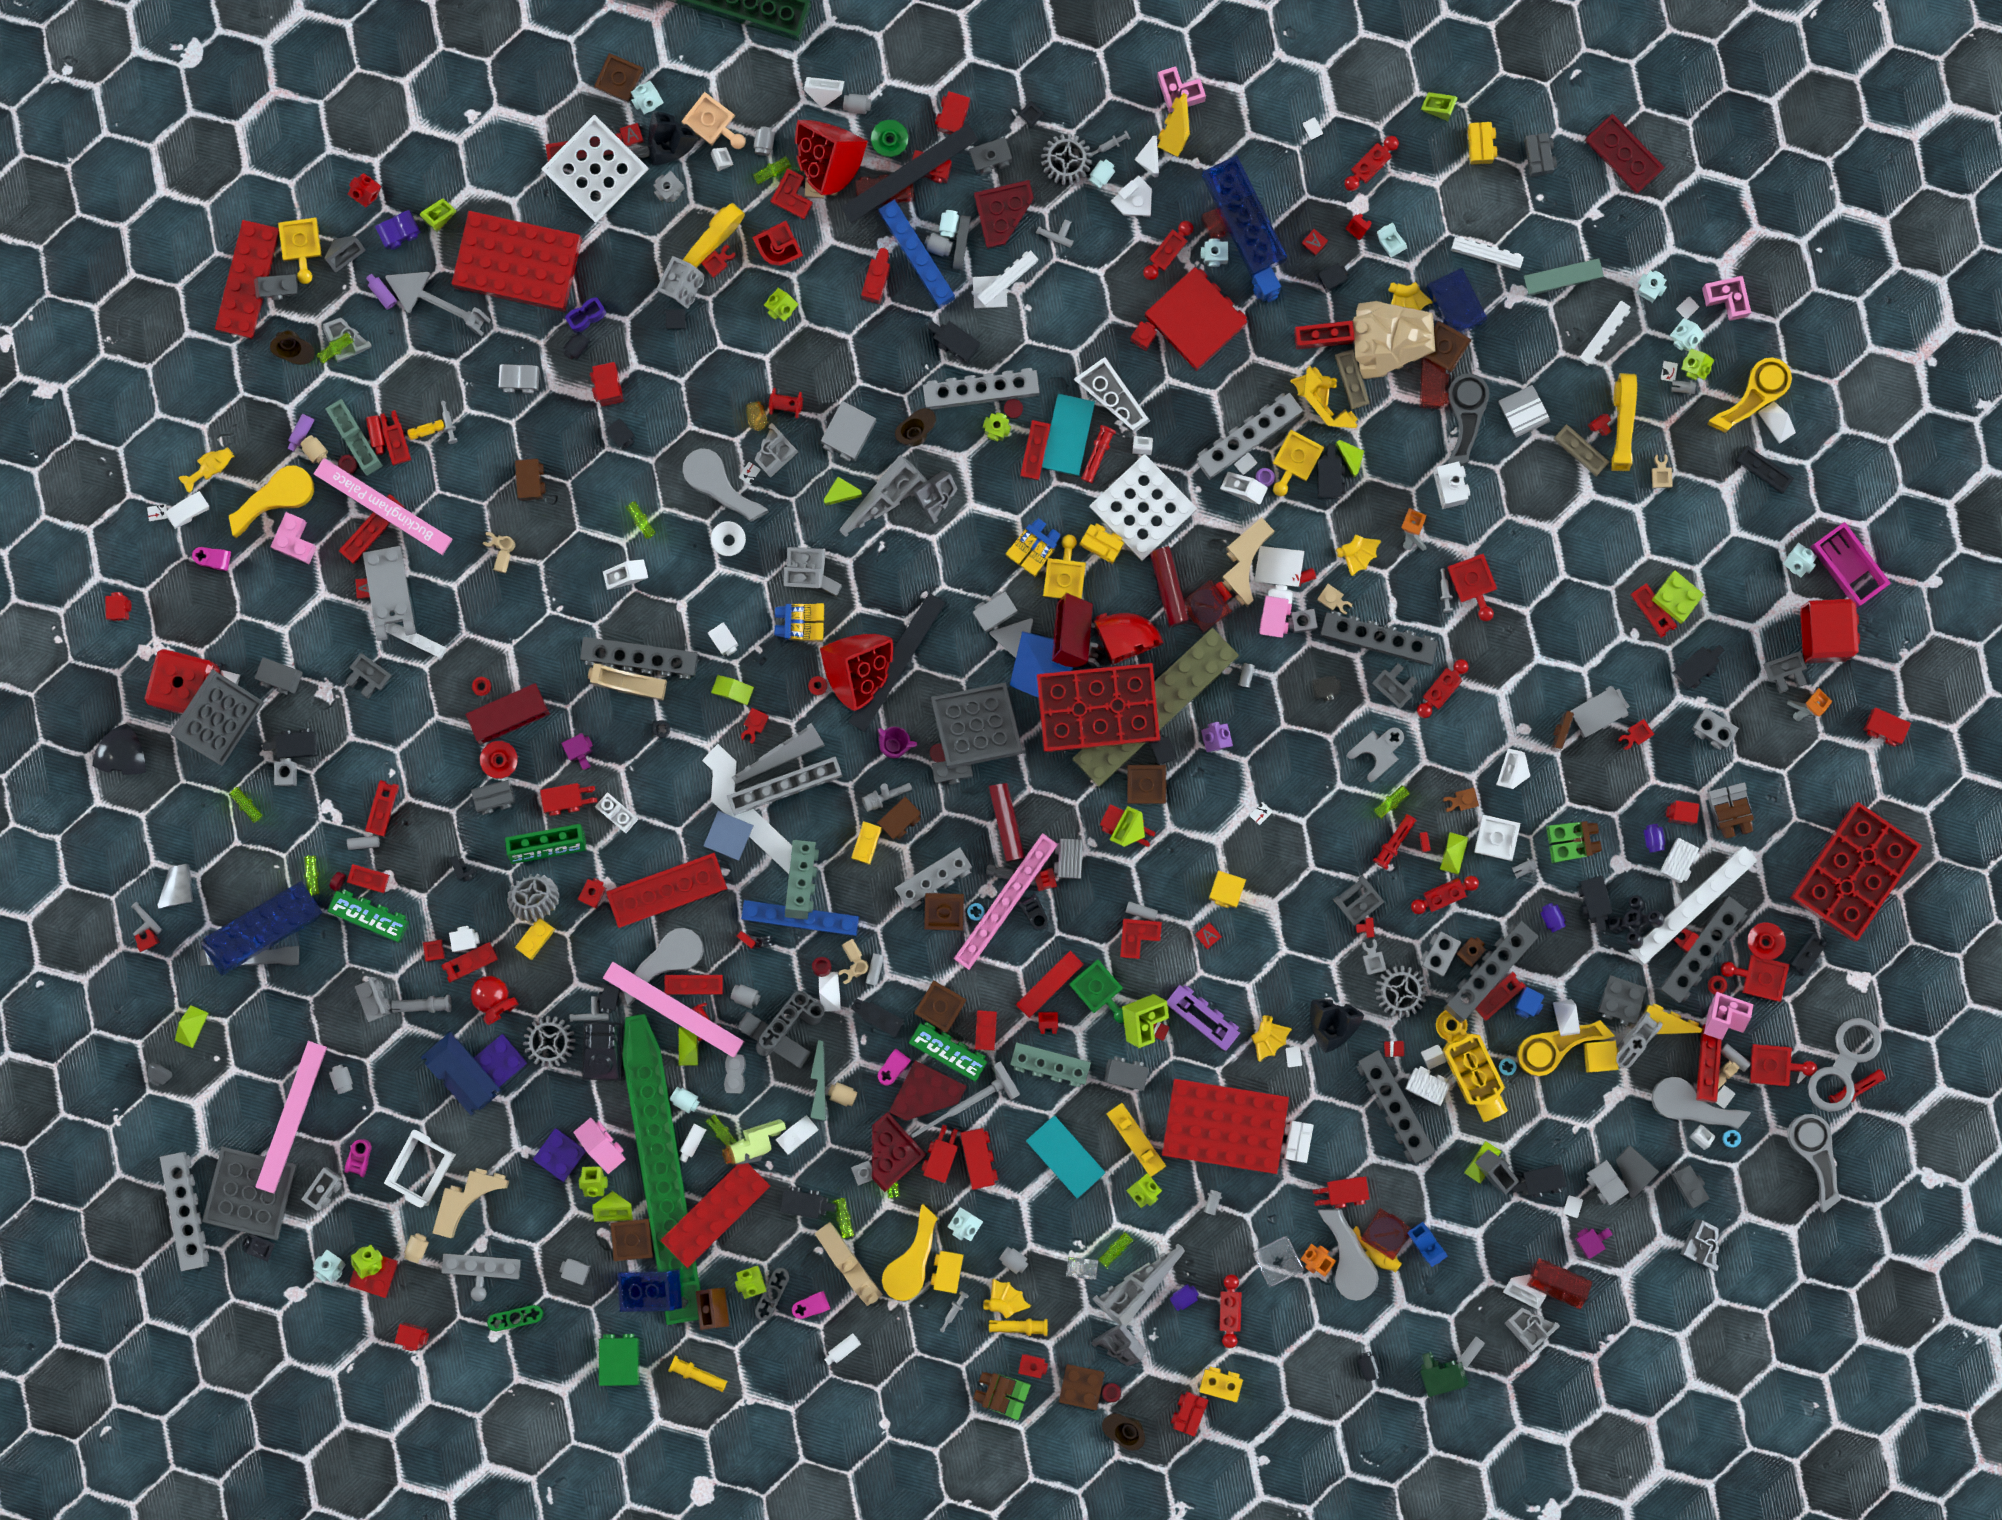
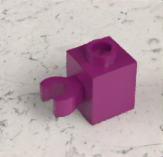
[561,733,593,770]
[1575,1227,1613,1259]

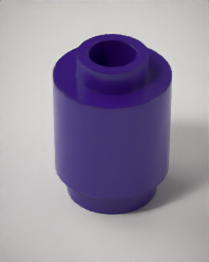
[1643,824,1666,853]
[1540,903,1566,933]
[1169,1284,1199,1311]

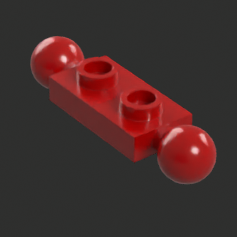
[1344,136,1399,191]
[1143,221,1193,280]
[1417,659,1469,718]
[1411,876,1479,914]
[1220,1274,1242,1349]

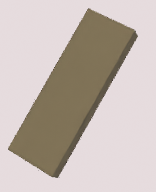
[1335,350,1370,410]
[1554,424,1609,477]

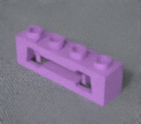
[1167,985,1240,1051]

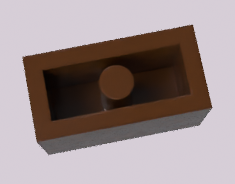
[515,459,546,501]
[877,796,922,840]
[696,1287,729,1330]

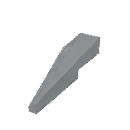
[839,455,928,536]
[732,723,825,784]
[1093,1244,1185,1327]

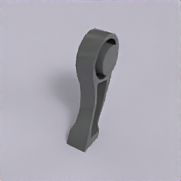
[1447,374,1489,466]
[200,946,299,967]

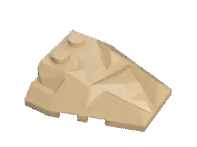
[1353,301,1435,379]

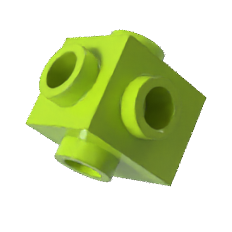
[764,288,799,322]
[1681,348,1714,380]
[983,412,1011,441]
[579,1167,608,1197]
[1126,1173,1162,1208]
[351,1245,383,1279]
[735,1266,767,1299]

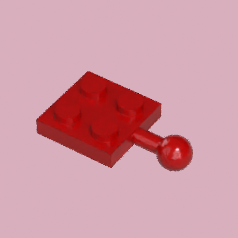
[1447,553,1497,621]
[1720,955,1790,1002]
[1749,1044,1817,1086]

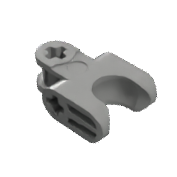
[1347,728,1404,783]
[1616,1012,1663,1068]

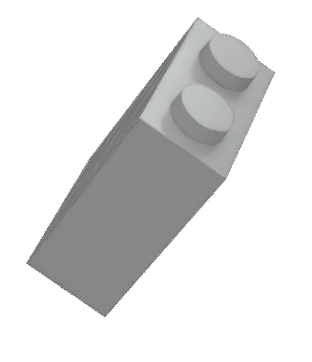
[821,401,877,462]

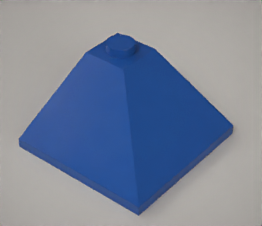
[1010,631,1073,698]

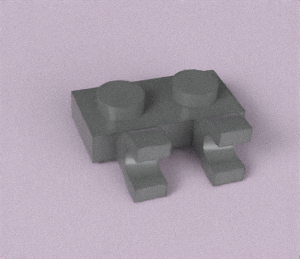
[1763,651,1807,694]
[346,653,392,700]
[1372,663,1418,709]

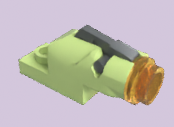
[722,1119,786,1165]

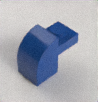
[1407,1222,1447,1267]

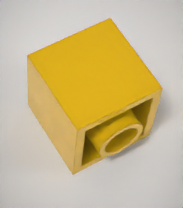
[1209,871,1246,908]
[1583,1041,1619,1073]

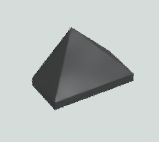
[325,236,366,273]

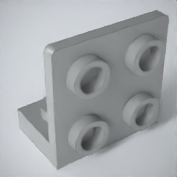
[656,256,705,309]
[355,977,392,1022]

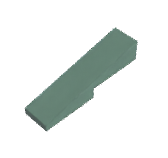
[1524,258,1604,296]
[325,399,383,475]
[810,1040,826,1121]

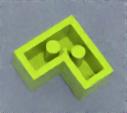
[1122,994,1169,1048]

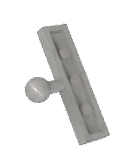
[441,1254,521,1301]

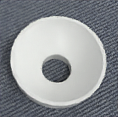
[711,521,746,556]

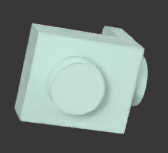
[1377,223,1407,257]

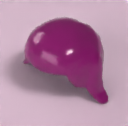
[878,726,917,758]

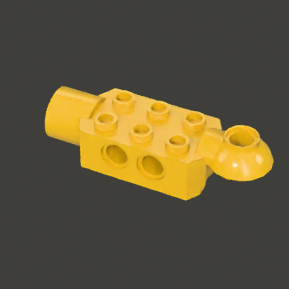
[1436,1010,1508,1122]

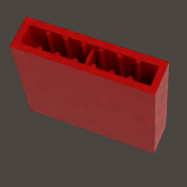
[1145,267,1247,371]

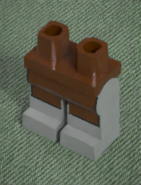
[1707,782,1754,839]

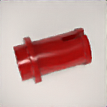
[1292,568,1316,587]

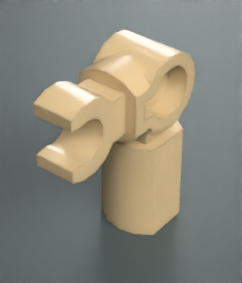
[483,532,515,573]
[838,939,869,984]
[1718,1060,1740,1089]

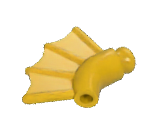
[1388,282,1433,310]
[1290,375,1337,408]
[1336,535,1381,576]
[1251,1015,1292,1062]
[983,1279,1031,1319]

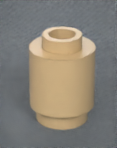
[300,435,328,464]
[827,1082,857,1107]
[404,1233,429,1263]

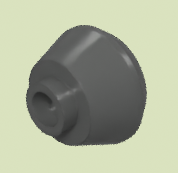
[147,1062,172,1086]

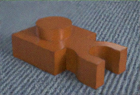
[1443,788,1479,812]

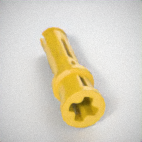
[989,1318,1048,1336]
[668,1355,727,1392]

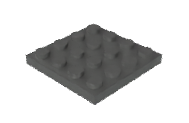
[170,669,264,766]
[931,682,1023,769]
[202,1146,297,1240]

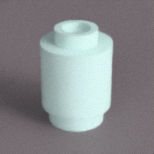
[1088,159,1115,189]
[939,210,960,239]
[670,1087,700,1113]

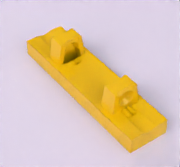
[1106,1103,1166,1177]

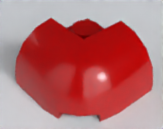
[752,220,803,266]

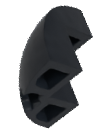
[648,111,698,165]
[92,723,146,775]
[1310,999,1364,1053]

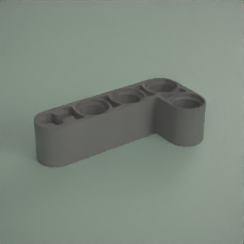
[756,991,825,1056]
[737,1012,811,1069]

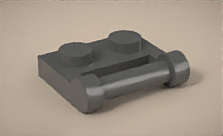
[1332,875,1384,926]

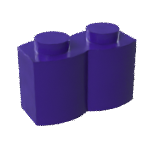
[375,210,421,250]
[565,297,607,333]

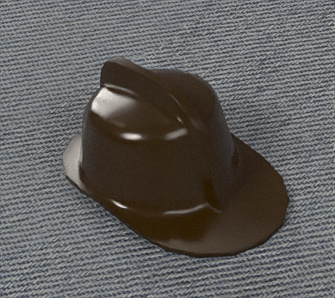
[270,330,315,365]
[895,408,936,447]
[1102,1414,1145,1451]

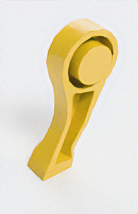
[683,203,745,268]
[1707,357,1792,433]
[1611,373,1637,471]
[229,466,314,538]
[1517,1020,1615,1076]
[882,1203,938,1301]

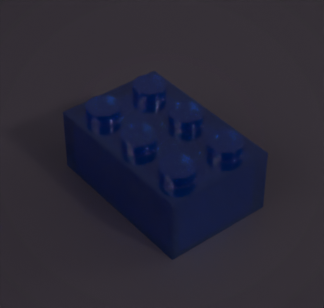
[1426,268,1488,334]
[618,1269,682,1312]

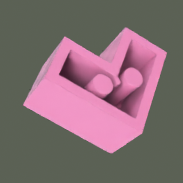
[1157,66,1206,113]
[1702,276,1751,321]
[271,512,317,564]
[1259,596,1292,638]
[1704,992,1753,1040]
[573,1118,625,1174]

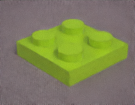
[1652,570,1704,624]

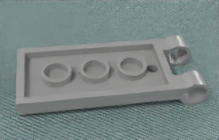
[363,546,416,641]

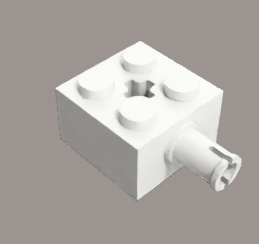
[1433,462,1470,509]

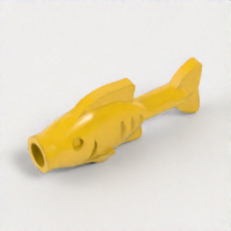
[179,447,234,493]
[1353,1226,1402,1273]

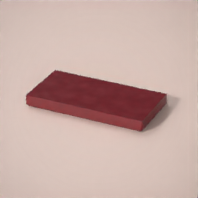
[1584,113,1665,194]

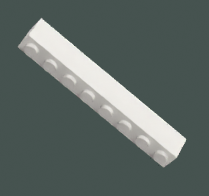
[1629,846,1758,965]

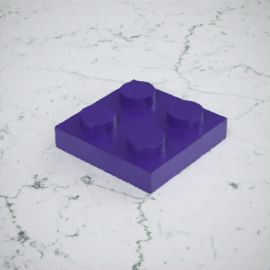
[474,1034,528,1087]
[532,1128,587,1182]

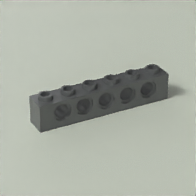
[1320,611,1438,666]
[580,637,699,680]
[1658,896,1748,1003]
[1443,921,1539,1023]
[1356,1050,1435,1163]

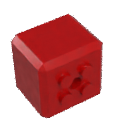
[1800,599,1860,663]
[144,649,220,715]

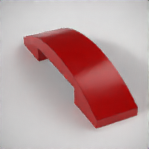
[1016,951,1084,1018]

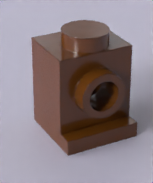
[1455,937,1486,968]

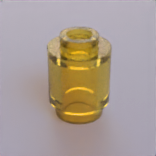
[745,401,768,431]

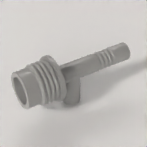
[862,783,912,812]

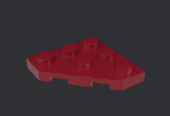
[974,180,1034,249]
[889,1060,967,1121]
[872,1112,926,1192]

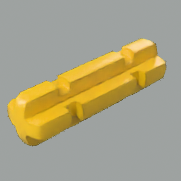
[407,420,445,440]

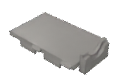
[1570,686,1630,738]

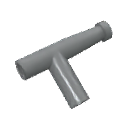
[1036,220,1074,248]
[131,902,162,936]
[570,997,609,1022]

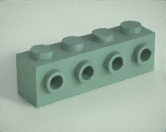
[785,840,819,920]
[1010,1043,1091,1087]

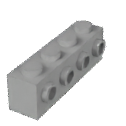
[895,847,972,909]

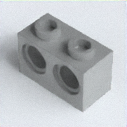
[1692,708,1739,750]
[1420,931,1461,977]

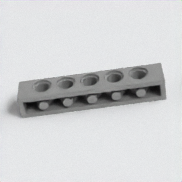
[923,368,1039,410]
[1196,392,1303,480]
[727,756,843,816]
[160,1152,209,1271]

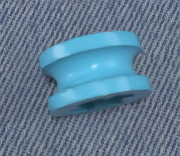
[967,903,985,921]
[1499,1058,1517,1076]
[1722,1130,1741,1147]

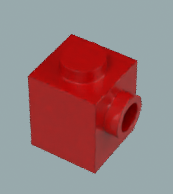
[1130,321,1157,351]
[105,592,132,621]
[578,878,607,909]
[1018,1353,1048,1378]

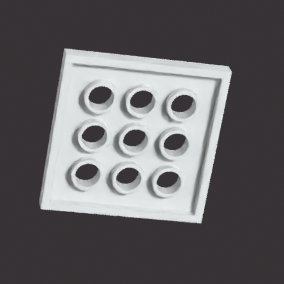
[542,115,649,223]
[1089,454,1197,561]

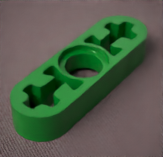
[487,1305,544,1332]

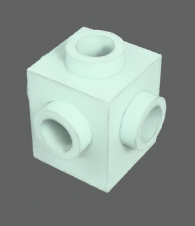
[631,81,664,114]
[1201,239,1228,267]
[1636,270,1667,303]
[1670,318,1705,351]
[1783,543,1817,577]
[948,1207,983,1241]
[313,1250,346,1284]

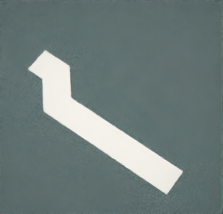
[702,744,792,874]

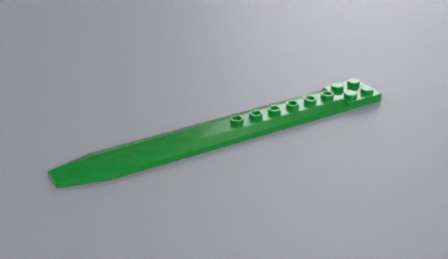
[622,1014,701,1325]

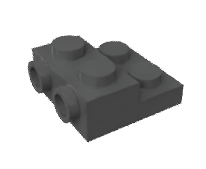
[1597,975,1647,1026]

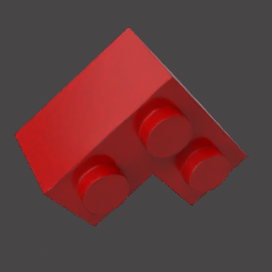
[590,362,624,406]

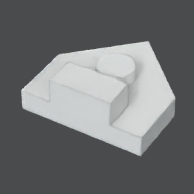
[1111,176,1152,217]

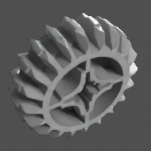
[1041,134,1092,185]
[507,874,560,923]
[1375,966,1427,1018]
[523,1016,576,1068]

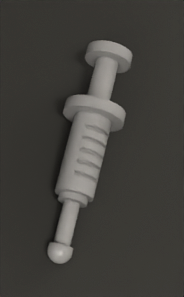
[1090,131,1131,157]
[441,401,458,444]
[1440,568,1453,613]
[940,1291,969,1332]

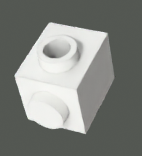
[449,926,480,952]

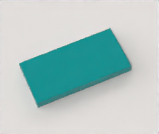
[1042,394,1095,476]
[1026,1115,1106,1198]

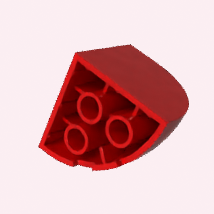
[795,120,868,195]
[1094,613,1164,665]
[820,634,893,711]

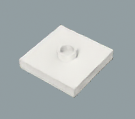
[1474,815,1521,861]

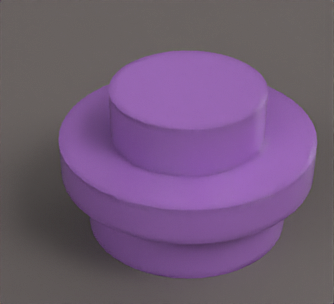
[1256,468,1275,487]

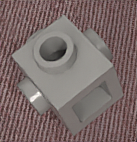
[654,171,685,203]

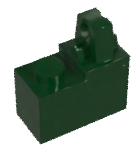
[1420,1351,1469,1397]

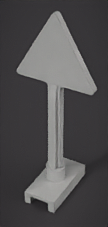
[385,272,491,336]
[989,618,1103,668]
[911,1061,1020,1138]

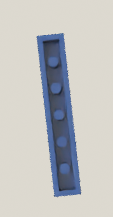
[878,199,955,309]
[741,900,859,937]

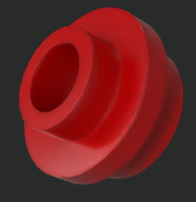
[808,676,828,696]
[472,677,491,696]
[1707,976,1727,995]

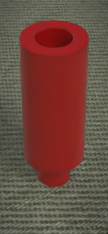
[366,416,385,455]

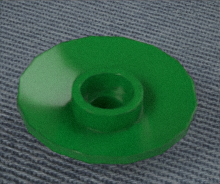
[871,120,909,157]

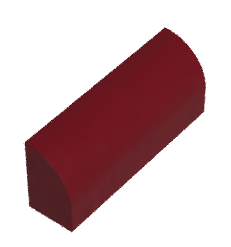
[1150,546,1188,628]
[1052,593,1093,667]
[465,683,550,745]
[989,783,1025,863]

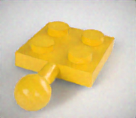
[278,218,322,284]
[1273,430,1324,497]
[1043,534,1086,599]

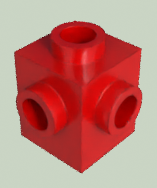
[348,173,382,207]

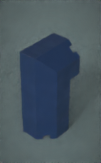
[421,1032,502,1116]

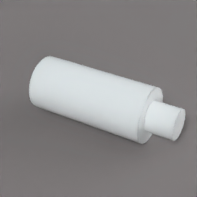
[679,1124,706,1162]
[824,1333,861,1365]

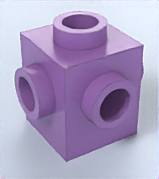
[1201,722,1233,752]

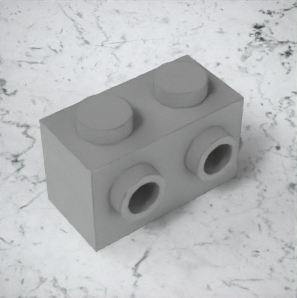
[973,591,1018,633]
[301,1167,343,1211]

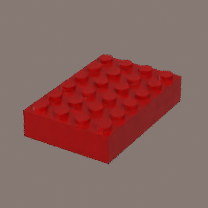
[452,211,582,312]
[1036,663,1160,752]
[1790,802,1922,942]
[1162,1079,1289,1174]

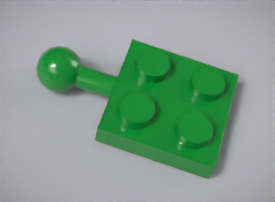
[1069,960,1124,1023]

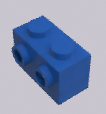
[1252,267,1281,302]
[1512,987,1544,1019]

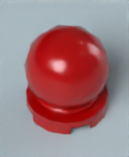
[470,975,519,1025]

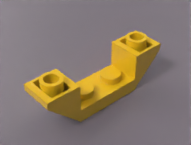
[1304,365,1358,428]

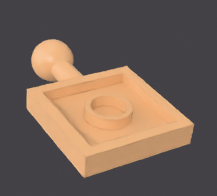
[681,92,746,149]

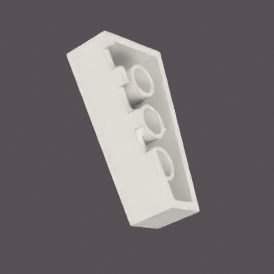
[1074,357,1150,432]

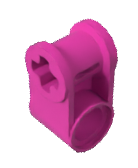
[192,547,231,571]
[878,1049,911,1086]
[344,1139,372,1177]
[792,1291,830,1319]

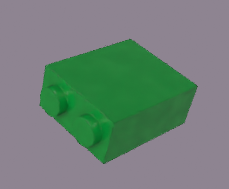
[599,1334,640,1386]

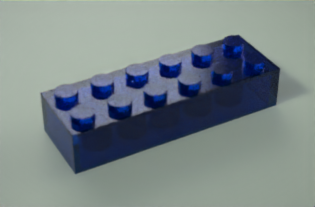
[1202,155,1287,278]
[201,881,323,976]

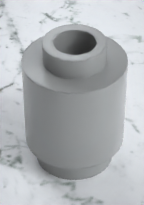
[843,94,871,114]
[753,127,775,156]
[924,233,953,257]
[730,984,760,1009]
[329,1064,353,1094]
[999,1247,1028,1274]

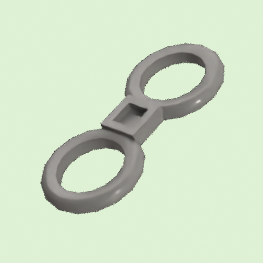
[1808,1018,1882,1112]

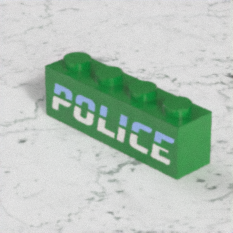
[505,824,587,864]
[327,889,409,943]
[909,1022,987,1082]

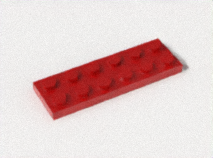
[215,220,280,339]
[606,853,728,928]
[660,1163,770,1268]

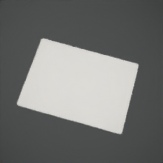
[1254,546,1304,587]

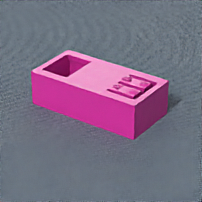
[1810,522,1891,608]

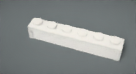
[1451,236,1524,270]
[977,251,1038,307]
[1578,301,1631,366]
[385,623,447,659]

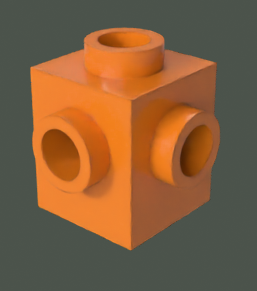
[1300,1244,1336,1277]

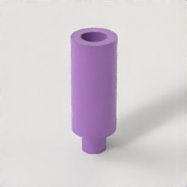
[366,274,397,310]
[288,414,314,452]

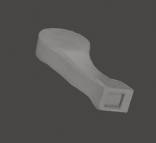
[683,449,769,522]
[623,928,704,1005]
[1651,1077,1751,1129]
[1787,1114,1841,1213]
[1318,1209,1379,1301]

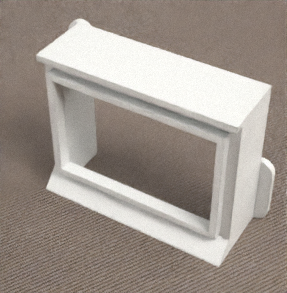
[384,1130,456,1208]

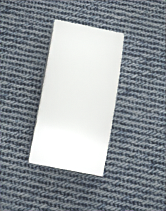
[165,491,209,529]
[595,792,638,833]

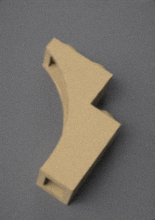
[1222,517,1274,607]
[588,663,667,700]
[433,1168,509,1238]
[814,1222,883,1306]

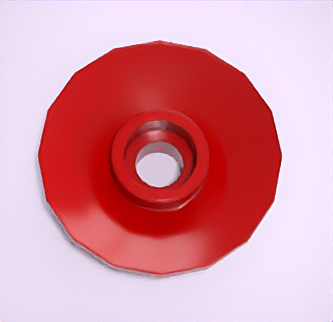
[480,741,518,779]
[1747,922,1786,960]

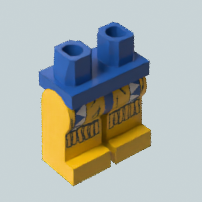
[1006,518,1061,577]
[774,603,824,642]

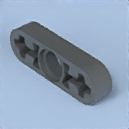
[953,215,971,270]
[755,1268,790,1321]

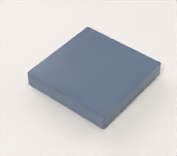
[704,811,754,861]

